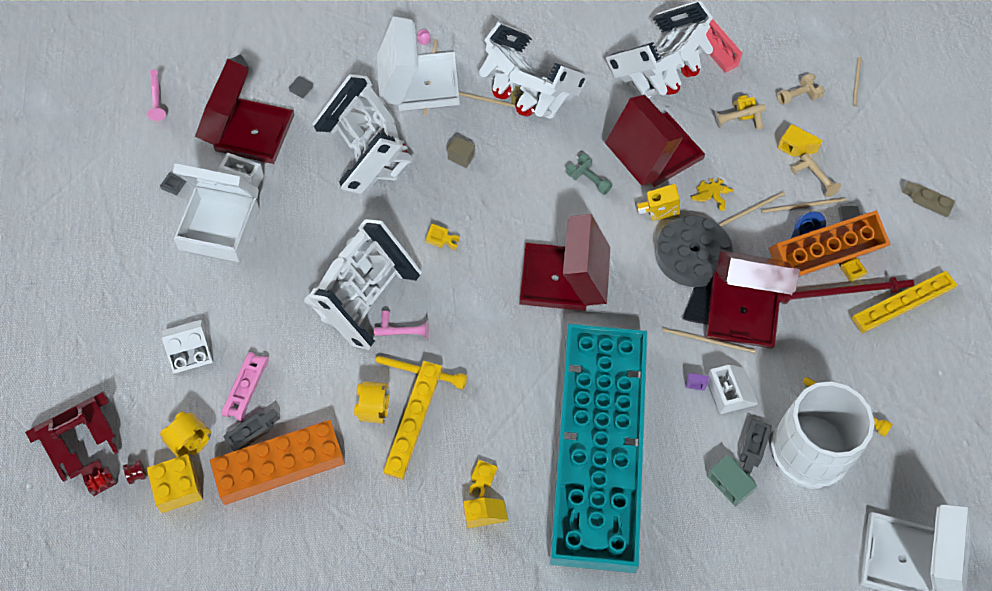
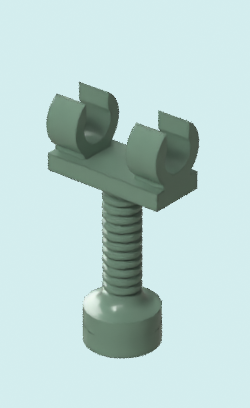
[565,153,613,195]

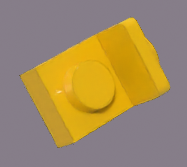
[733,95,756,121]

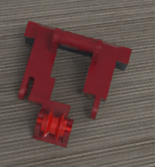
[25,391,119,496]

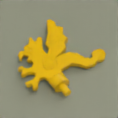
[691,178,733,211]

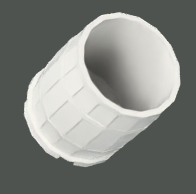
[770,381,875,489]

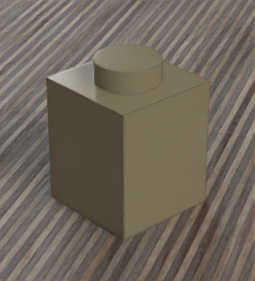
[446,136,475,168]

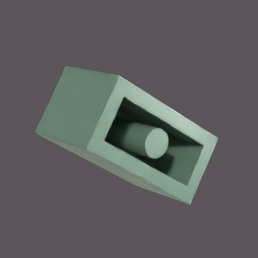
[707,455,757,507]

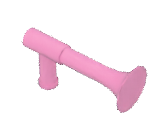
[147,69,166,121]
[374,311,429,340]

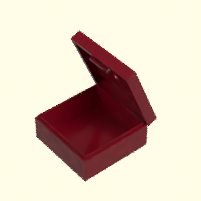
[195,58,294,164]
[605,94,705,187]
[519,214,611,311]
[705,250,800,349]

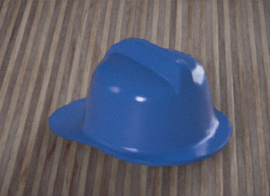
[791,211,826,238]

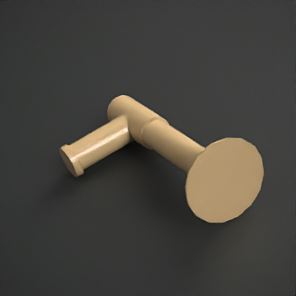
[715,104,766,129]
[791,153,842,197]

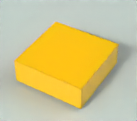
[840,258,867,282]

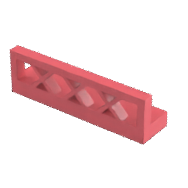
[705,19,743,73]

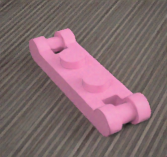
[222,352,269,421]

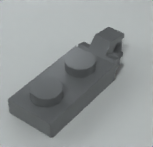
[223,408,280,452]
[740,419,772,475]

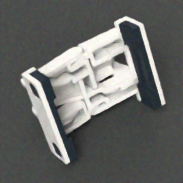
[304,219,422,350]

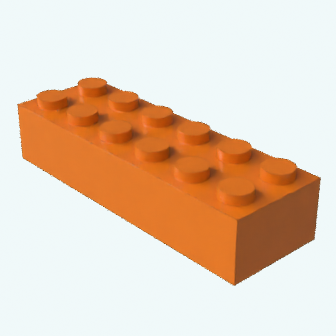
[768,210,891,277]
[210,420,345,505]

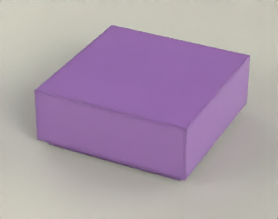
[685,373,709,391]

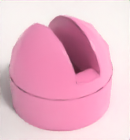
[417,29,431,45]

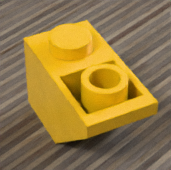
[777,124,823,157]

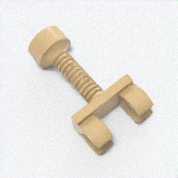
[777,73,826,105]

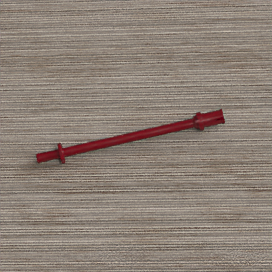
[780,277,914,304]

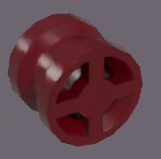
[123,460,147,485]

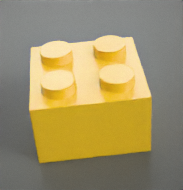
[147,454,203,513]

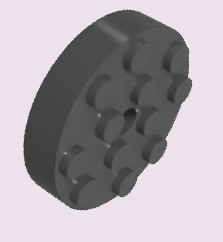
[655,216,733,287]

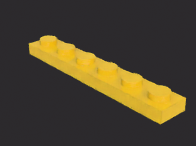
[851,271,958,334]
[383,361,443,480]

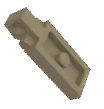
[902,182,956,217]

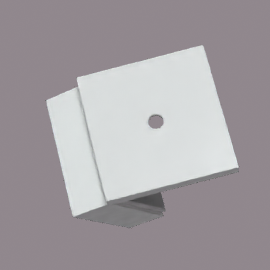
[377,17,460,111]
[173,163,259,262]
[860,504,971,591]

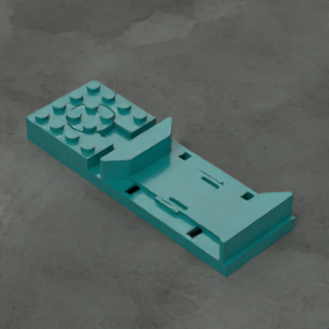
[550,324,647,573]

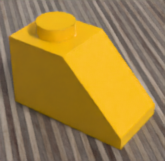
[463,497,508,529]

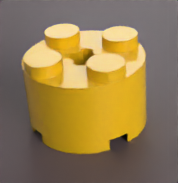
[354,381,390,424]
[160,411,211,457]

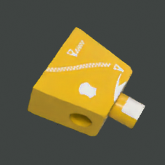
[637,184,680,220]

